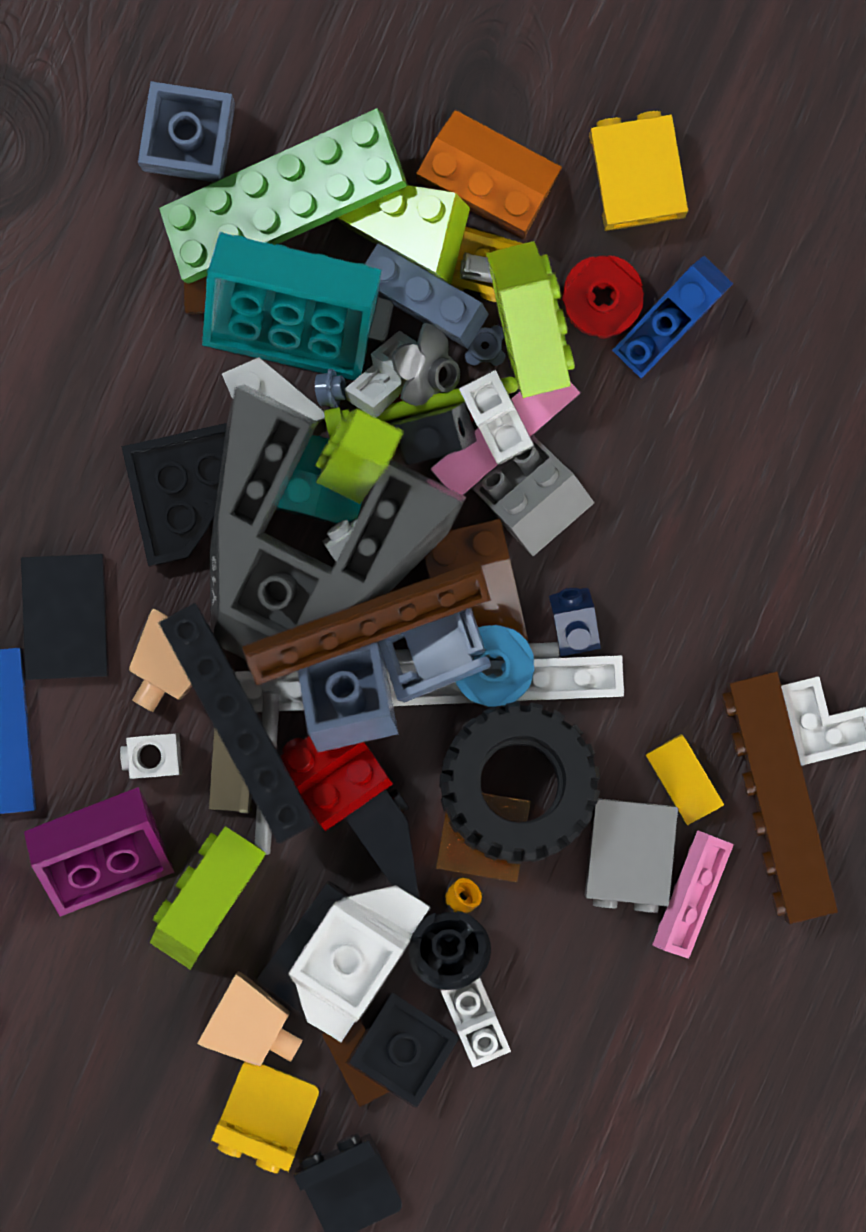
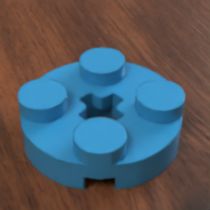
[456,625,534,707]

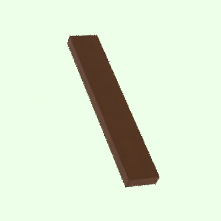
[242,561,491,686]

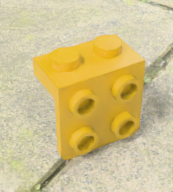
[211,1062,319,1173]

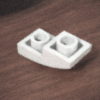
[440,977,511,1068]

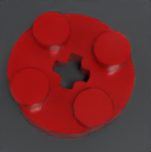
[562,255,644,339]

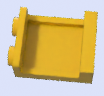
[589,111,688,231]

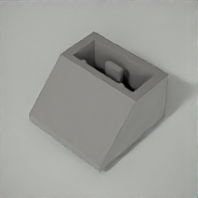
[472,436,595,556]

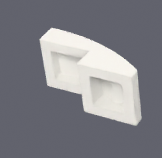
[344,331,417,418]
[459,370,535,465]

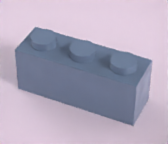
[365,243,489,349]

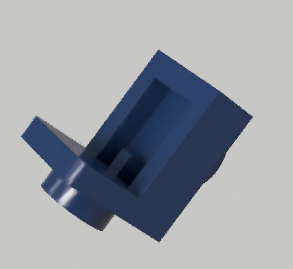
[549,588,601,656]

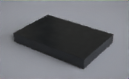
[21,554,109,680]

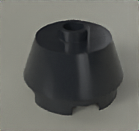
[409,911,491,990]

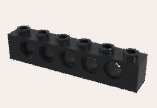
[158,603,317,844]

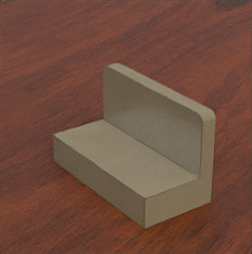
[209,728,252,813]

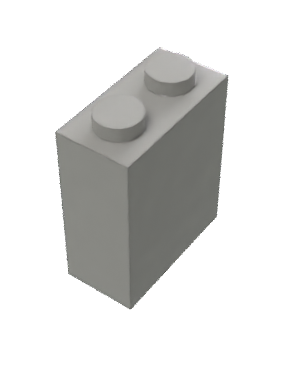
[584,798,678,913]

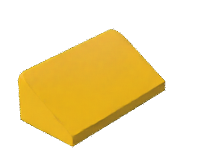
[646,734,724,825]

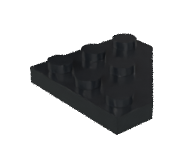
[122,423,227,567]

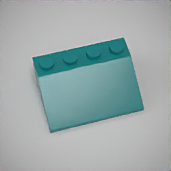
[202,232,382,380]

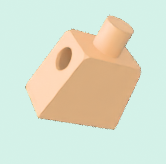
[129,608,223,712]
[197,971,303,1066]

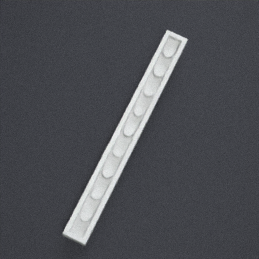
[235,655,624,712]

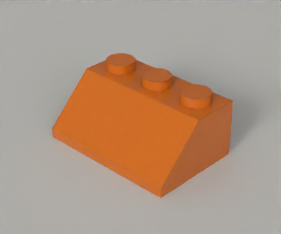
[416,110,562,239]

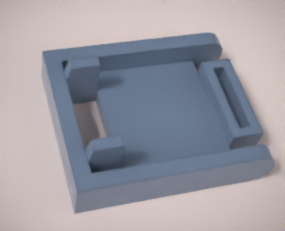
[378,608,491,703]

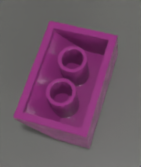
[24,787,174,917]

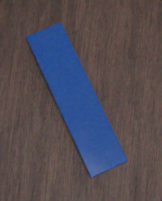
[0,648,36,814]

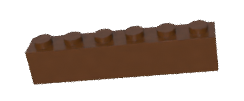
[721,671,838,924]

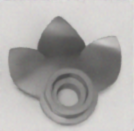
[392,323,460,406]

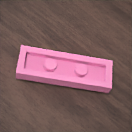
[652,830,734,959]

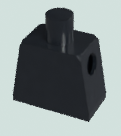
[391,402,477,465]

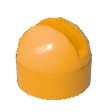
[445,878,482,913]

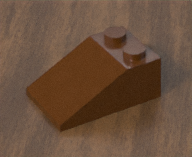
[424,519,528,640]

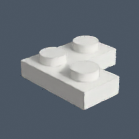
[781,676,866,765]

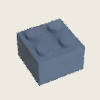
[138,81,235,182]
[298,642,399,752]

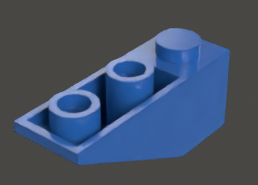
[612,256,733,378]

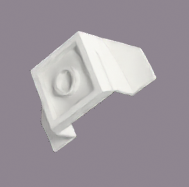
[289,885,430,1042]

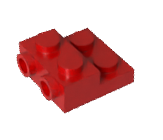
[280,736,393,831]

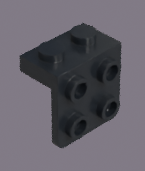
[294,1133,402,1232]

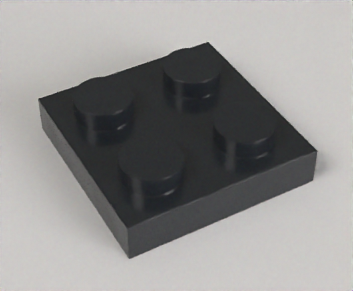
[346,992,460,1108]

